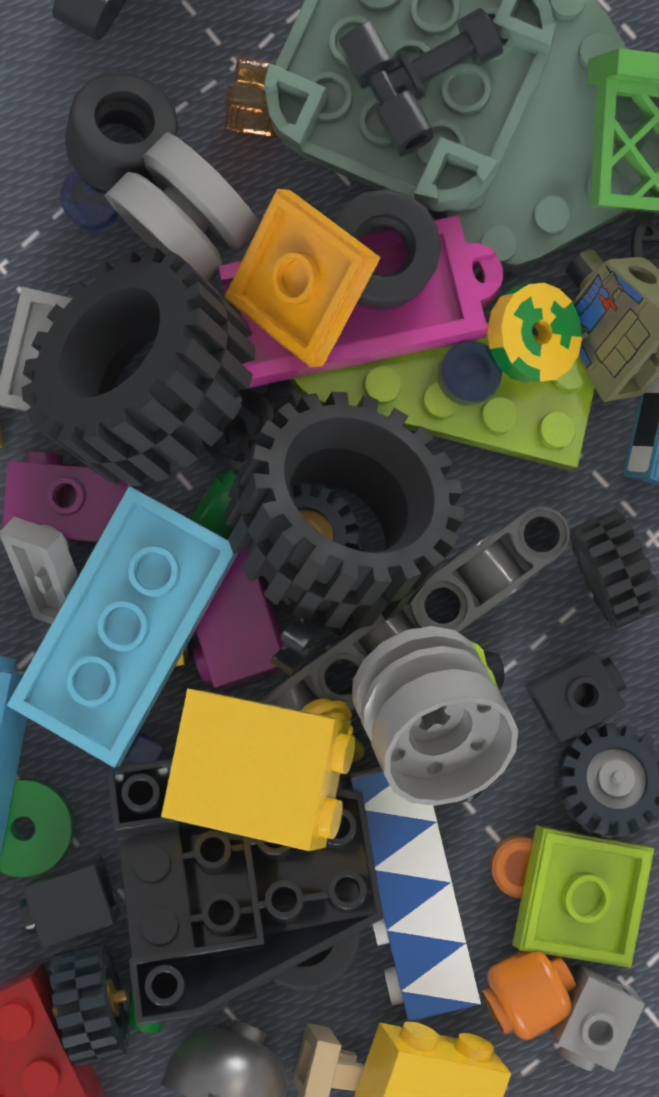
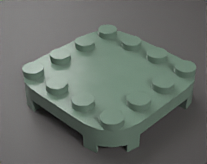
[264,0,556,212]
[439,0,659,275]

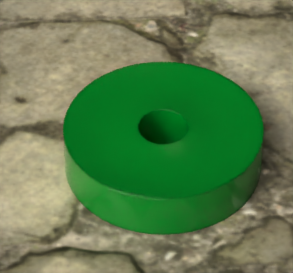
[0,778,75,878]

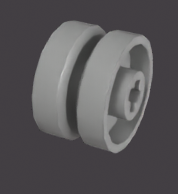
[105,132,260,283]

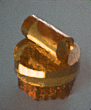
[224,56,280,138]

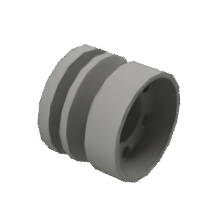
[352,626,519,806]

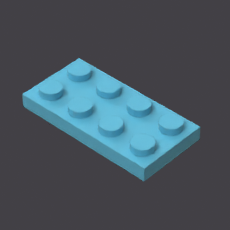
[7,486,238,768]

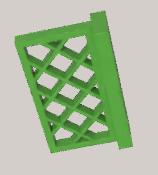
[587,48,659,213]

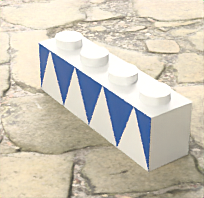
[345,766,481,1022]

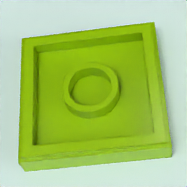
[512,825,655,968]

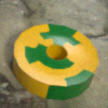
[487,283,582,384]

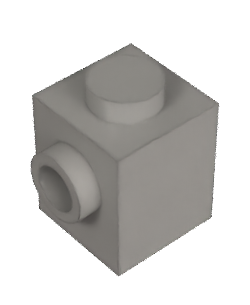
[549,964,645,1072]

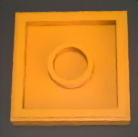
[224,189,381,367]

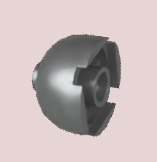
[160,1019,287,1097]

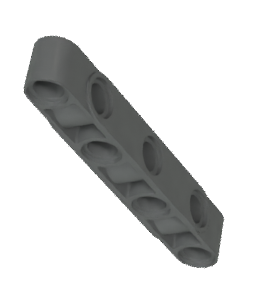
[257,507,570,710]

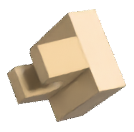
[292,1023,364,1097]

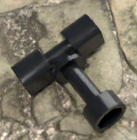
[338,8,503,157]

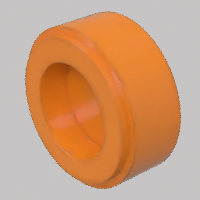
[490,835,533,899]

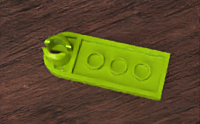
[289,322,595,471]

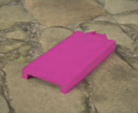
[218,215,503,388]

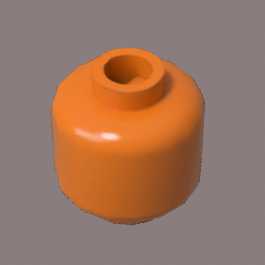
[481,950,577,1040]

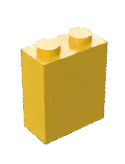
[161,689,355,851]
[354,1021,511,1097]

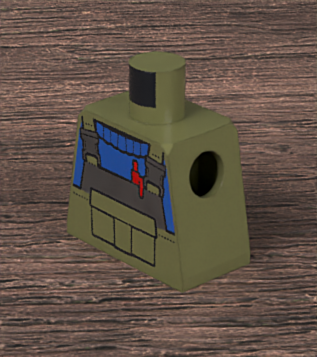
[566,249,659,402]

